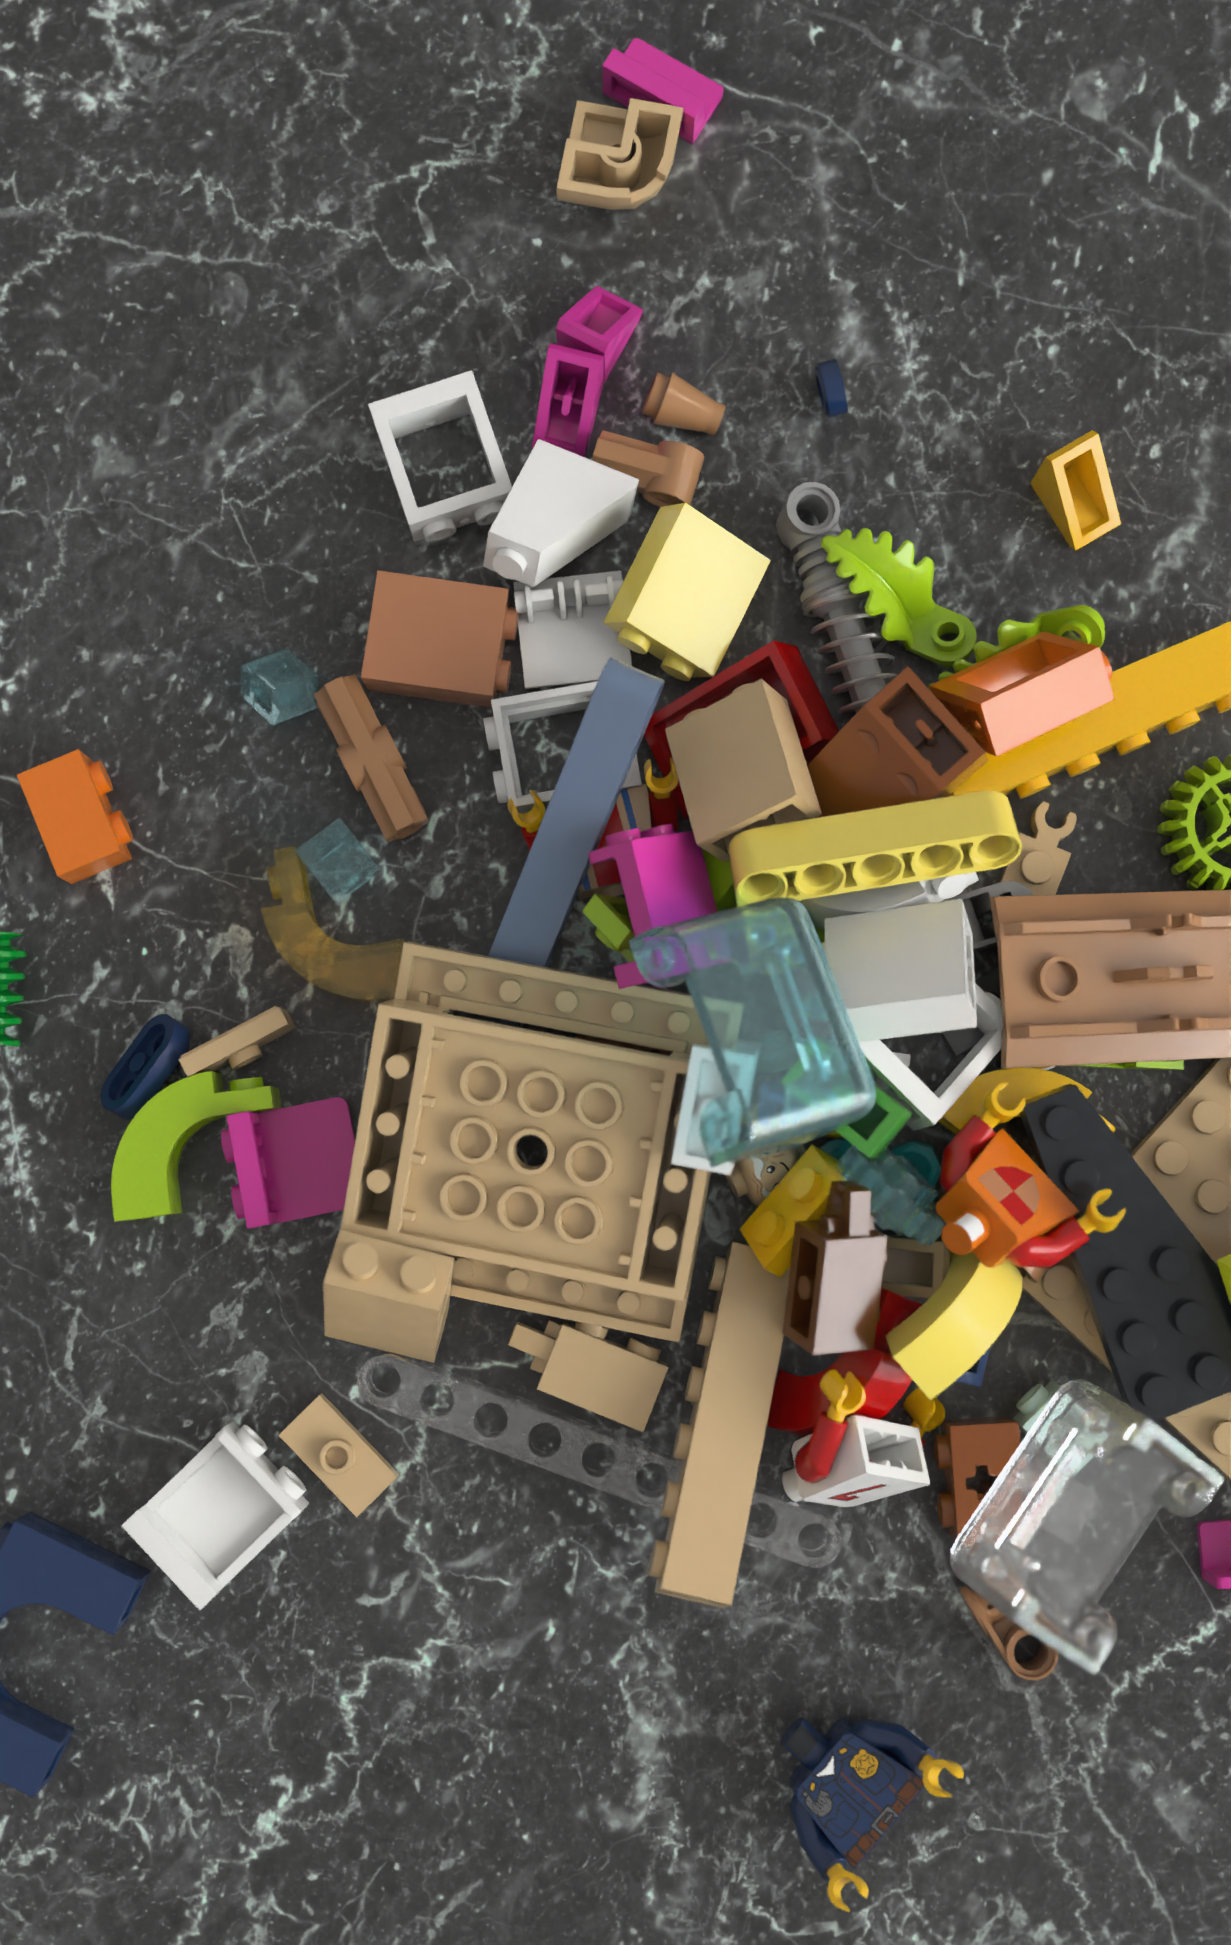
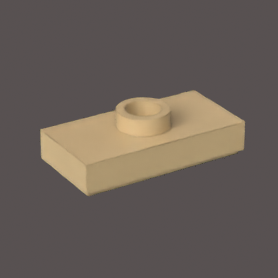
[178,1006,296,1077]
[278,1393,399,1517]

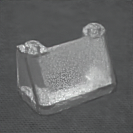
[950,1379,1226,1675]

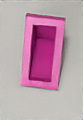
[556,286,644,383]

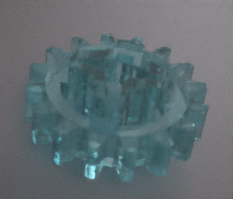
[837,1145,946,1246]

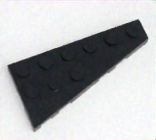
[1020,1084,1231,1428]

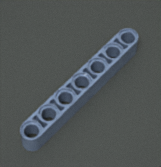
[483,657,665,1028]

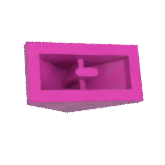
[532,343,604,457]

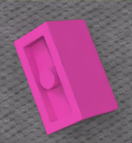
[602,38,723,145]

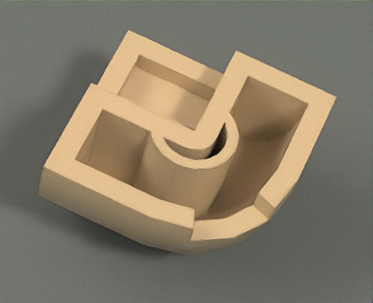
[556,98,683,210]

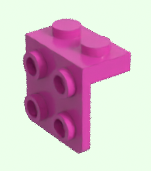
[221,1097,356,1229]

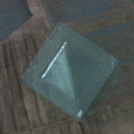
[241,648,318,726]

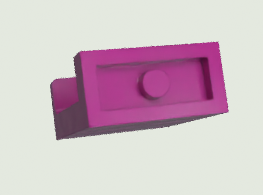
[588,824,730,989]

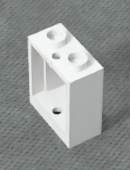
[368,370,512,542]
[483,681,642,813]
[834,983,1003,1131]

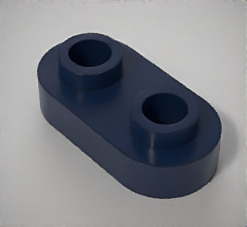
[100,1014,190,1120]

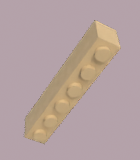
[648,1242,790,1608]

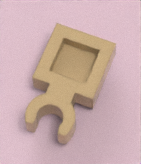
[998,801,1076,895]

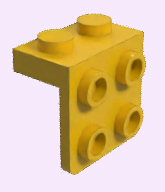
[739,1144,888,1278]

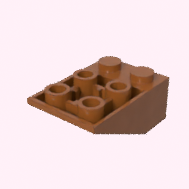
[807,667,988,818]

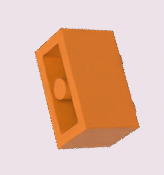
[17,749,133,884]

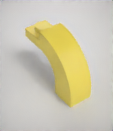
[885,1251,1023,1400]

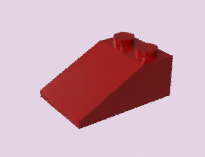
[644,640,839,819]

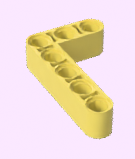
[728,791,1022,979]

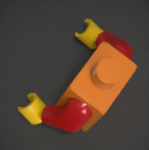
[935,1082,1126,1268]

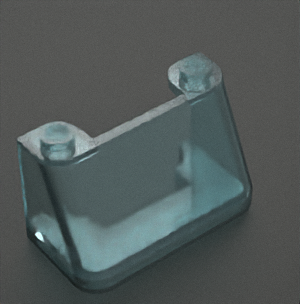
[628,897,876,1168]

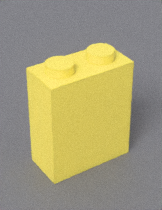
[603,503,771,681]

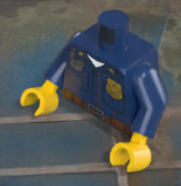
[780,1717,964,1912]

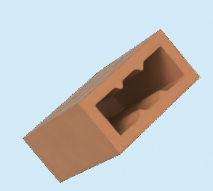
[361,570,519,708]

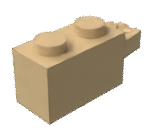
[508,1320,669,1432]

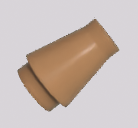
[642,372,726,436]

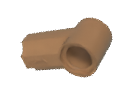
[592,430,704,507]

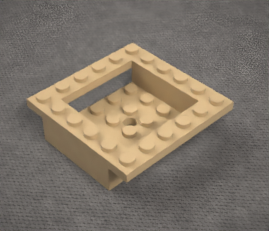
[341,941,742,1342]

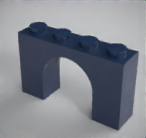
[0,1512,151,1798]

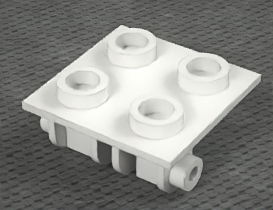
[513,571,632,689]

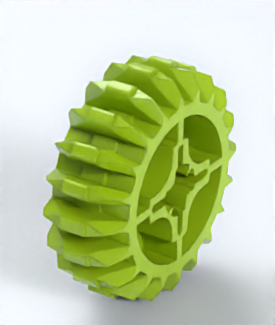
[1157,754,1231,891]

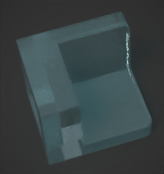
[295,818,381,904]

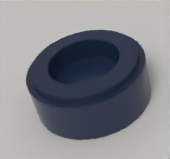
[814,359,848,417]

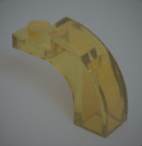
[261,846,406,1004]

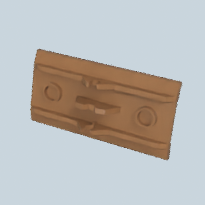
[990,890,1231,1069]

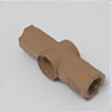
[313,674,429,843]

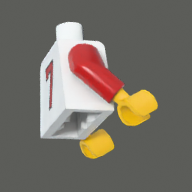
[782,1370,945,1507]

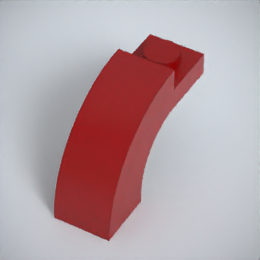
[766,1287,922,1437]

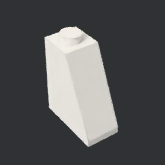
[483,439,639,587]

